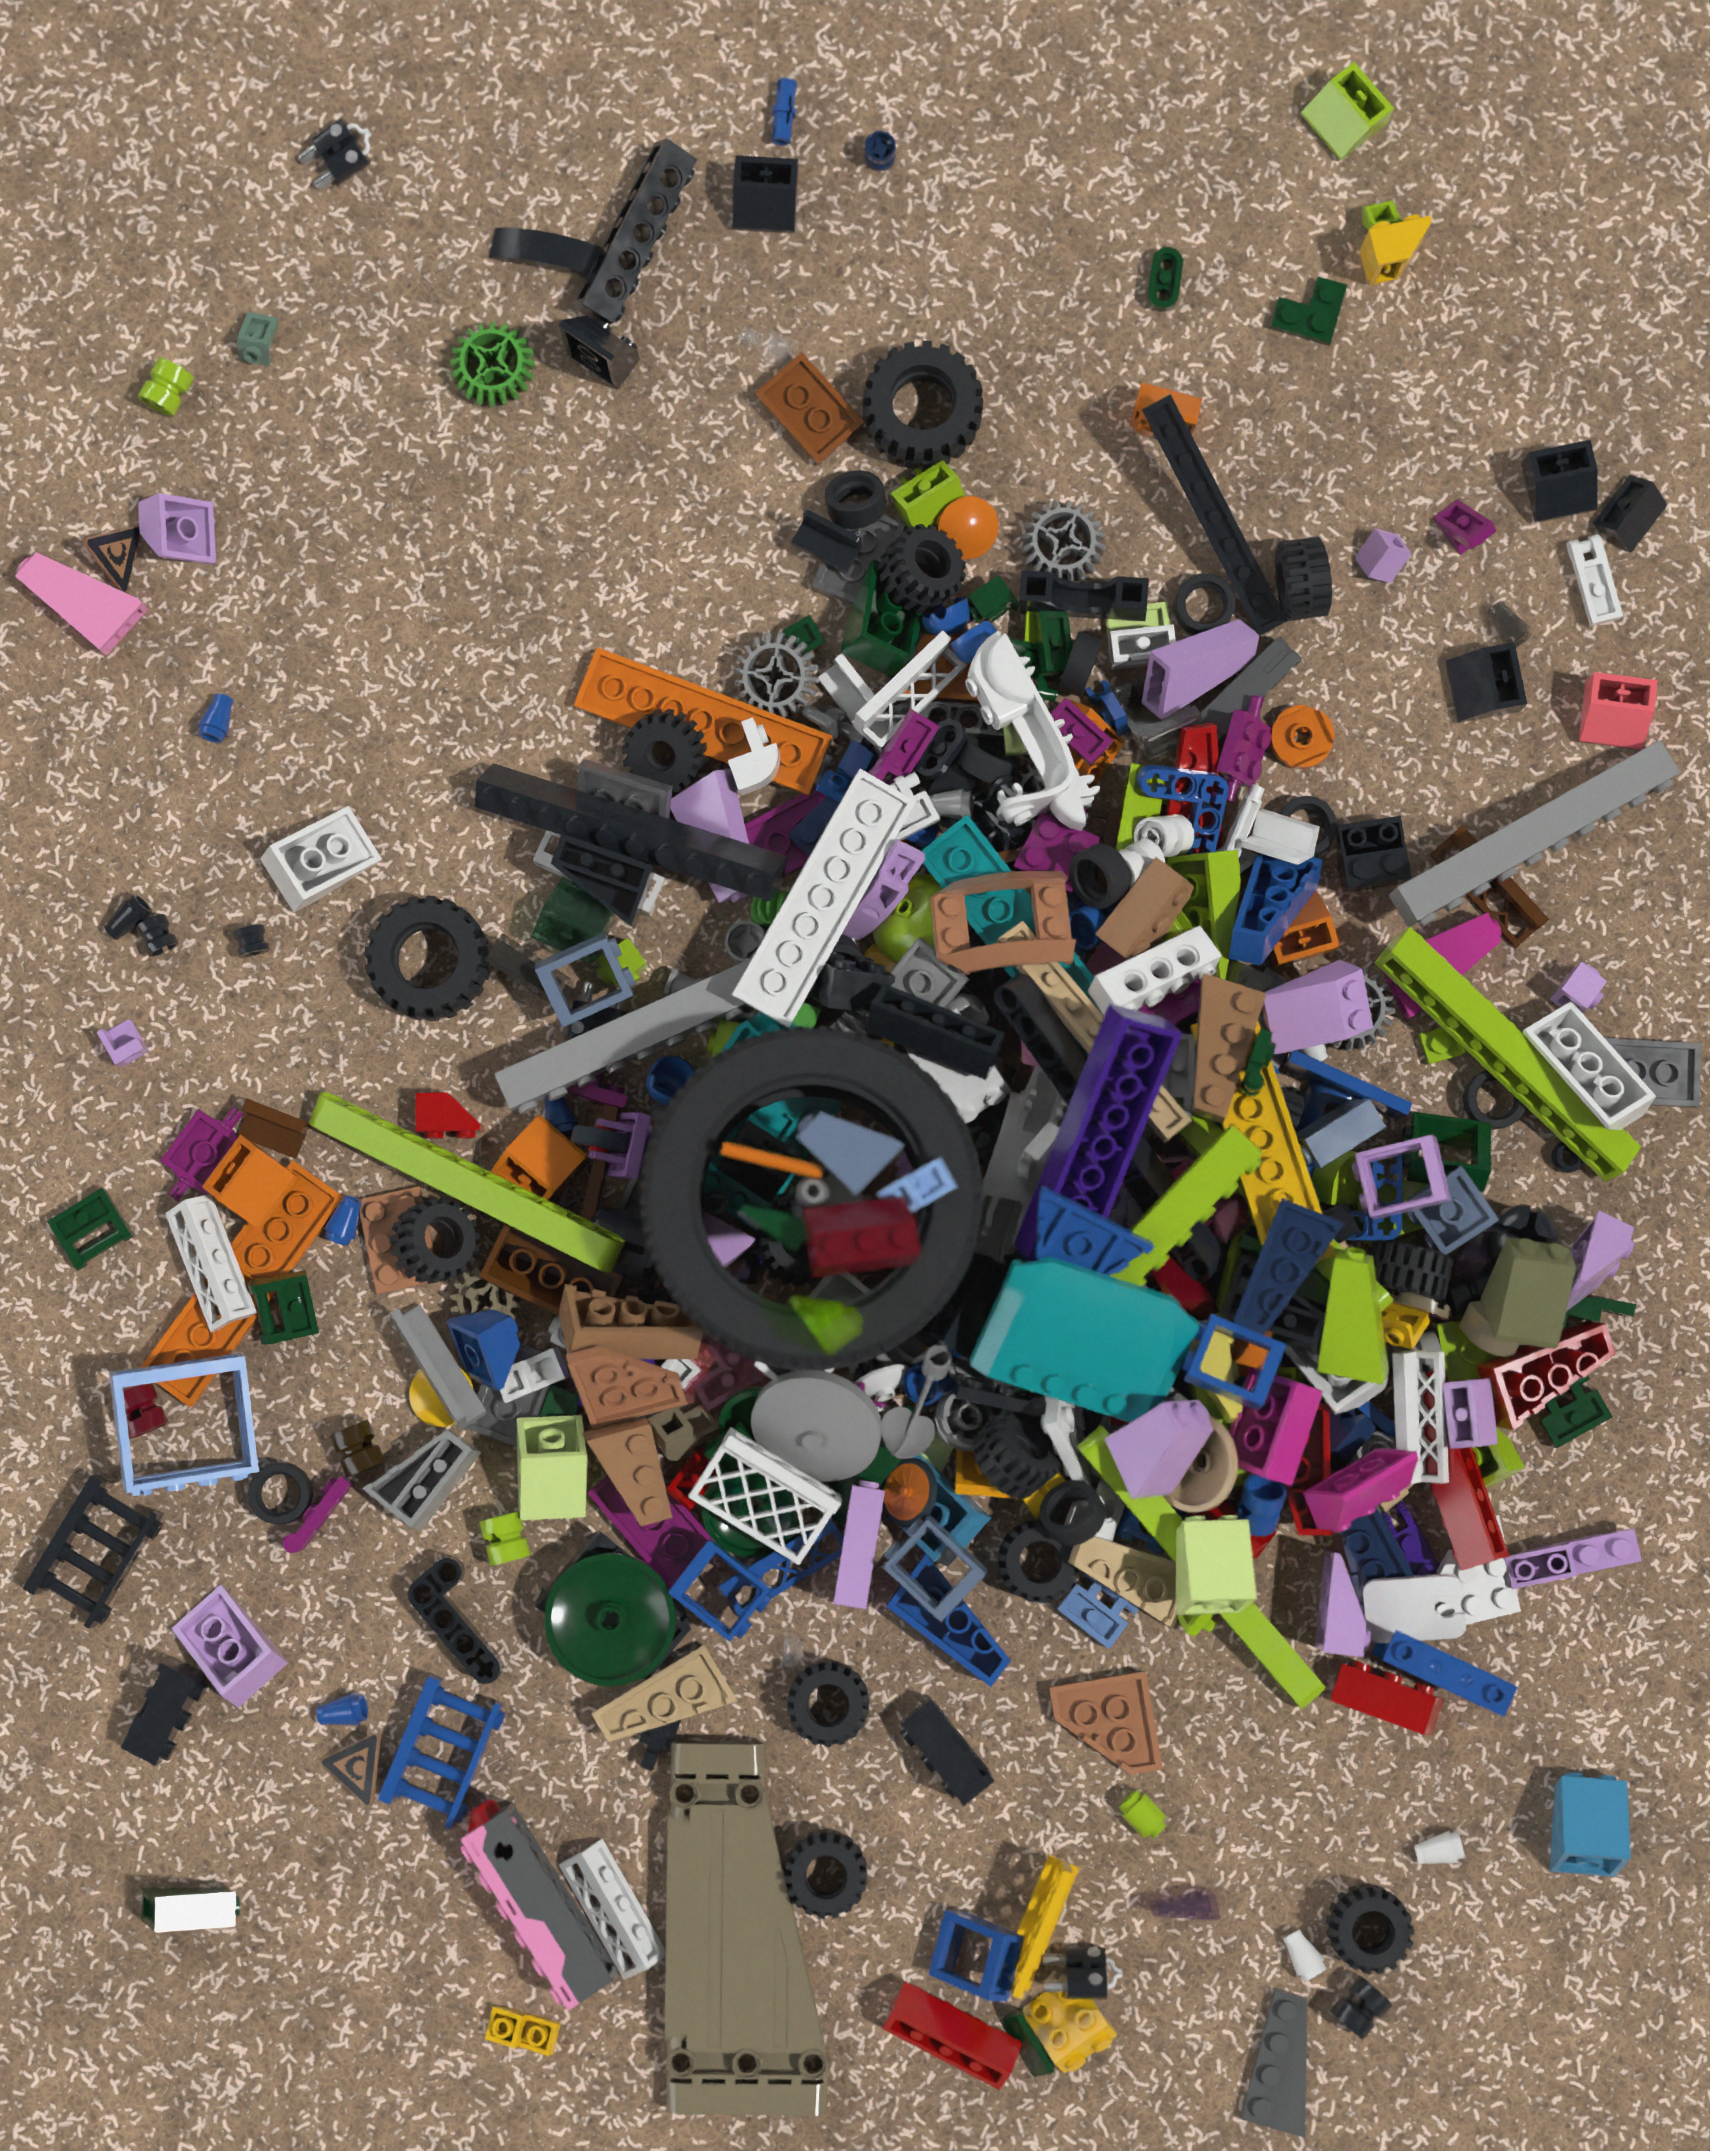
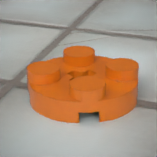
[1270,705,1335,770]

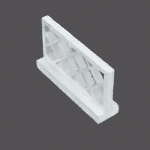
[688,1427,842,1565]

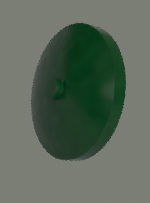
[544,1553,676,1687]

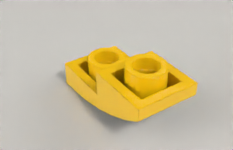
[484,2006,561,2056]

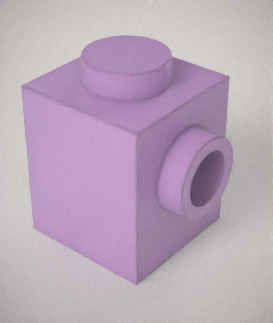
[1550,962,1607,1013]

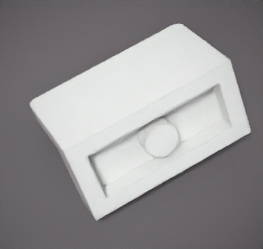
[1241,809,1320,864]

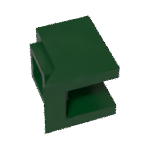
[967,575,1019,624]

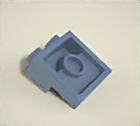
[1406,1165,1499,1255]

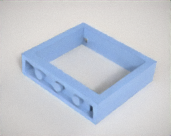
[109,1353,259,1496]

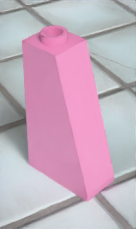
[15,553,148,656]

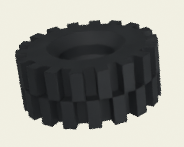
[622,709,707,793]

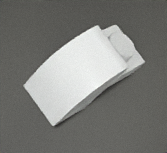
[728,717,780,796]

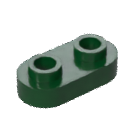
[1147,247,1183,312]

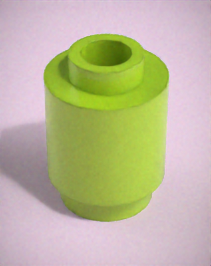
[1118,1789,1167,1839]

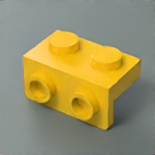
[1381,1303,1430,1350]

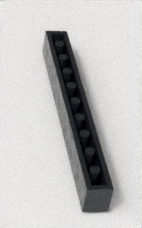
[474,763,787,901]

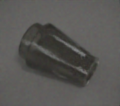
[1487,601,1531,648]

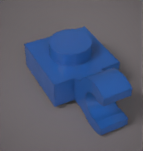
[1086,680,1129,736]

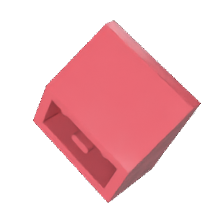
[1579,672,1658,750]

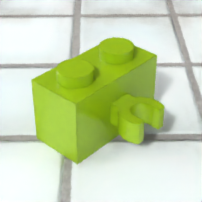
[890,460,965,528]

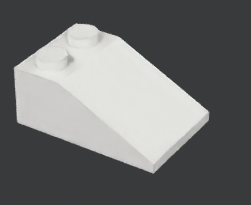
[260,806,382,912]

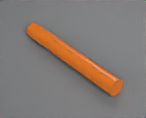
[721,1142,823,1179]

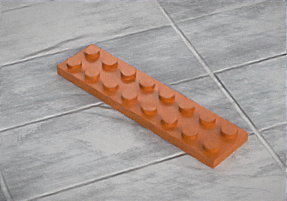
[573,647,833,796]
[140,1160,343,1408]

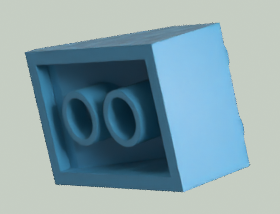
[878,1454,991,1566]

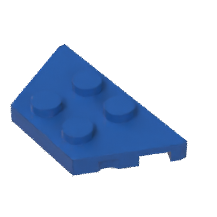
[1035,1185,1154,1276]

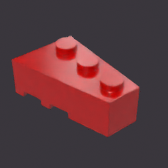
[1330,1660,1444,1735]

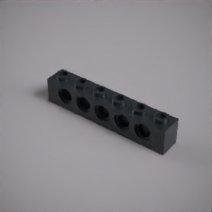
[572,138,697,325]

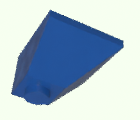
[446,1309,520,1391]

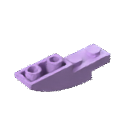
[842,839,925,941]
[1505,1528,1642,1589]

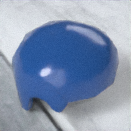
[922,597,969,637]
[950,621,997,664]
[646,1055,695,1106]

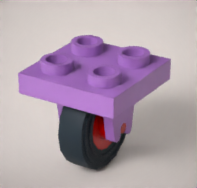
[571,1113,652,1179]

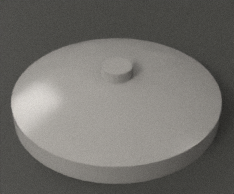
[751,1370,882,1482]

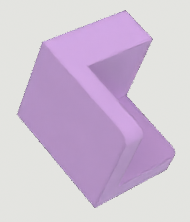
[1355,528,1412,583]
[97,1019,149,1067]

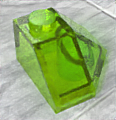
[789,1296,864,1357]

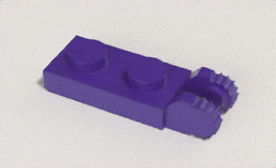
[1381,1500,1439,1576]

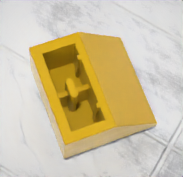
[1359,214,1432,286]

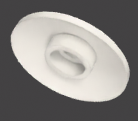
[853,1364,910,1402]

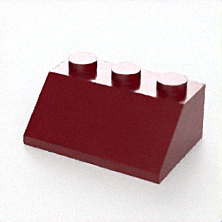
[802,1196,921,1277]

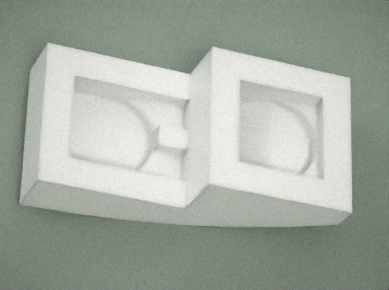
[500,1347,570,1403]

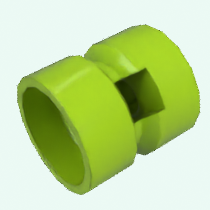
[137,357,195,417]
[479,1511,531,1566]

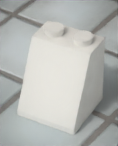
[904,1008,1012,1123]

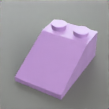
[1262,960,1373,1055]
[1567,1211,1635,1311]
[1315,1549,1371,1657]
[171,1585,288,1708]

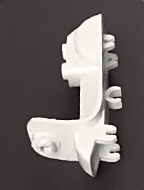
[965,631,1100,831]
[974,1066,1067,1264]

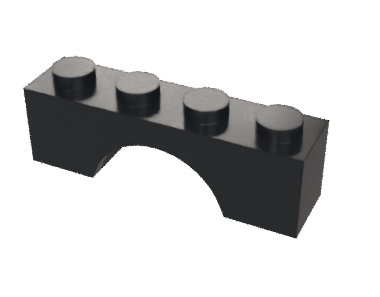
[1019,570,1149,621]

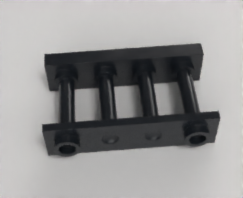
[22,1474,164,1629]

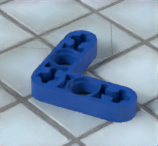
[1136,765,1229,855]
[1321,1155,1403,1241]

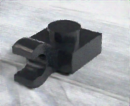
[639,1720,681,1771]

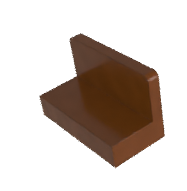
[238,1098,310,1158]

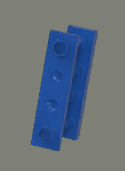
[1371,1629,1518,1717]
[377,1673,506,1829]

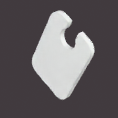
[1363,1574,1466,1643]

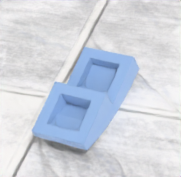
[877,1157,957,1213]

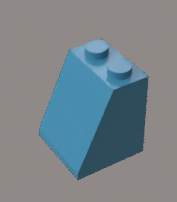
[1550,1772,1631,1877]

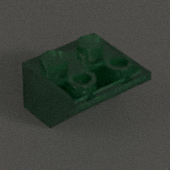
[531,876,616,963]

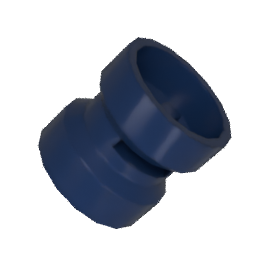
[865,131,896,172]

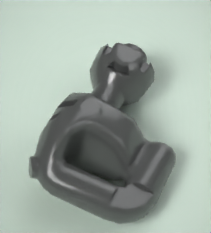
[802,705,874,749]

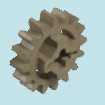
[450,1267,521,1320]

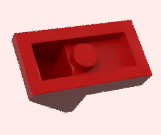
[666,1445,717,1511]

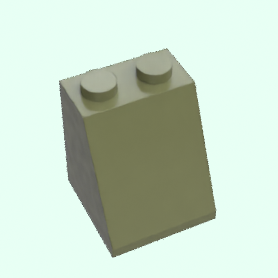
[1481,1237,1577,1349]

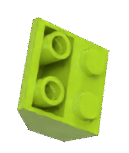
[1301,62,1394,161]

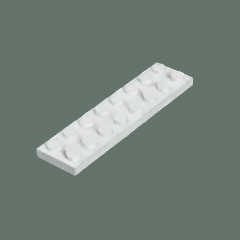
[731,769,916,1028]

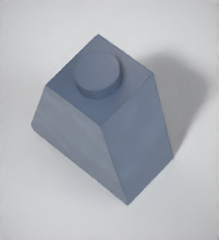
[797,1113,904,1196]

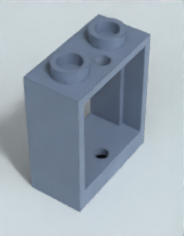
[535,932,636,1028]
[1296,1099,1386,1168]
[883,1515,987,1622]

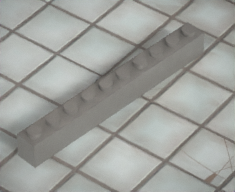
[1389,740,1680,927]
[494,958,752,1114]

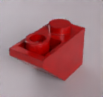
[415,1092,484,1139]

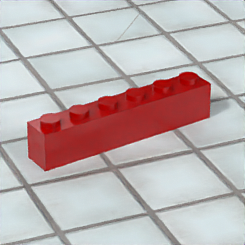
[1423,1370,1509,1571]

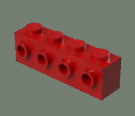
[882,1982,1022,2090]

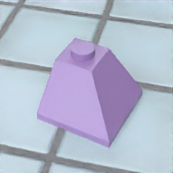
[138,493,216,564]

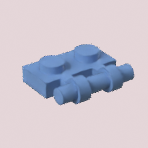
[1057,1572,1140,1649]

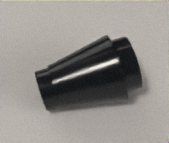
[104,894,152,940]

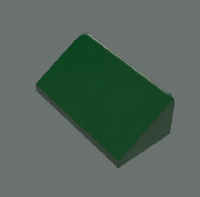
[999,2008,1055,2077]

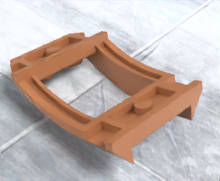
[930,871,1076,975]

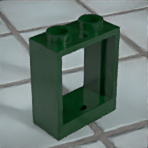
[1402,1112,1491,1192]

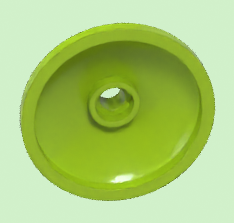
[873,874,943,963]

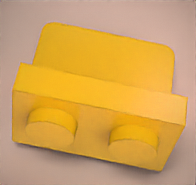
[1022,1977,1118,2074]

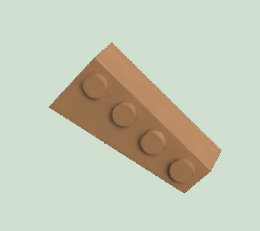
[1191,973,1267,1124]
[559,1284,704,1359]

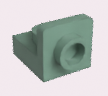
[237,312,279,366]

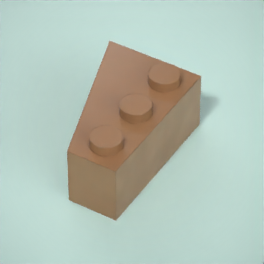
[1095,857,1194,960]
[582,1416,672,1526]

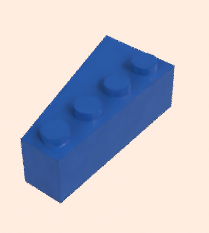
[1229,852,1323,965]
[886,1553,1011,1687]

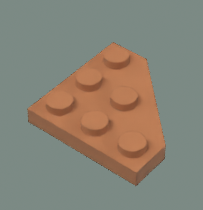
[566,1346,687,1429]
[1049,1670,1163,1775]

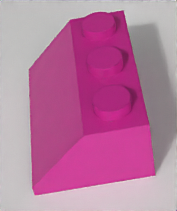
[1229,1366,1323,1486]
[1303,1448,1418,1532]

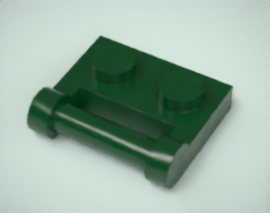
[47,1187,134,1271]
[248,1270,319,1345]

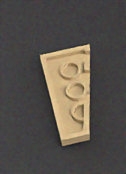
[1068,1536,1179,1629]
[591,1645,738,1743]

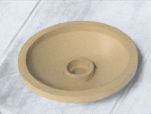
[1163,1416,1238,1512]

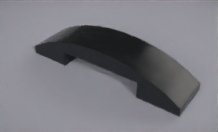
[489,227,610,284]

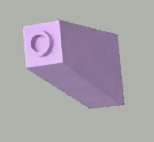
[1142,619,1259,720]
[670,769,750,904]
[833,1480,885,1609]

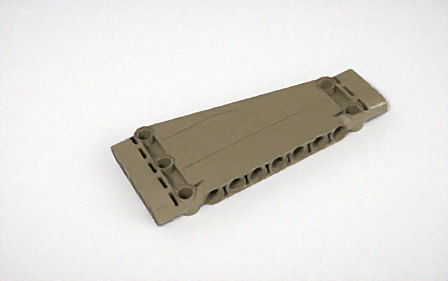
[665,1741,828,2116]

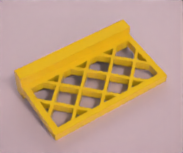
[1002,1854,1079,2000]

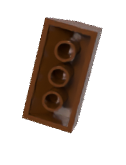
[479,1223,626,1316]

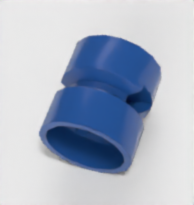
[1069,901,1120,950]
[903,1356,956,1406]
[1235,1474,1287,1536]

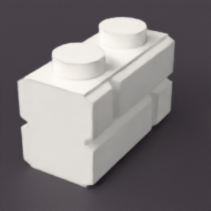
[1108,624,1176,670]

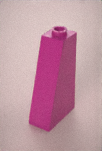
[1383,913,1502,1020]

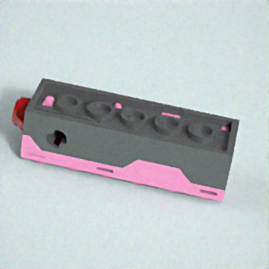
[460,1798,618,2011]

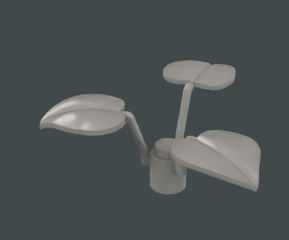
[875,1335,997,1459]

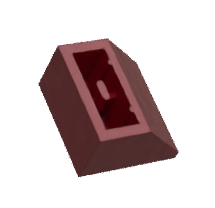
[1147,1250,1220,1321]

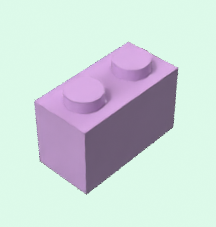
[1443,1378,1498,1449]

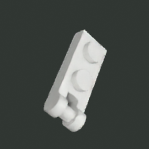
[1566,534,1623,626]

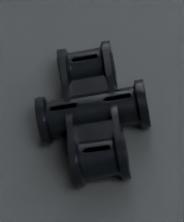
[972,775,1030,852]

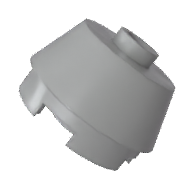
[933,1389,997,1451]

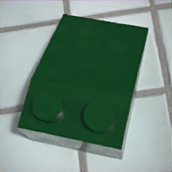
[841,559,922,678]

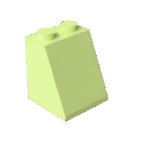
[517,1415,587,1521]
[1176,1515,1257,1615]

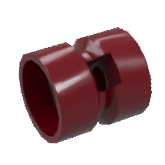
[123,1383,169,1439]

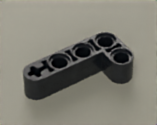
[407,1556,504,1684]

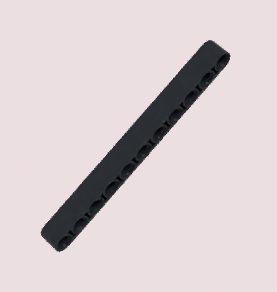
[994,974,1227,1283]

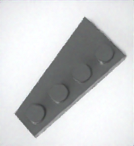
[1240,1988,1307,2138]

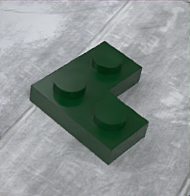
[1269,276,1348,346]

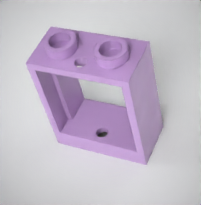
[1352,1135,1452,1219]

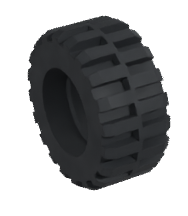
[863,340,983,470]
[364,895,491,1022]

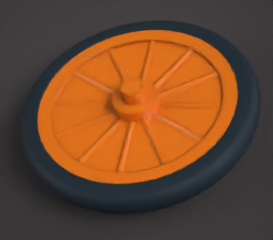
[881,1458,937,1527]

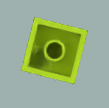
[1472,1427,1526,1489]

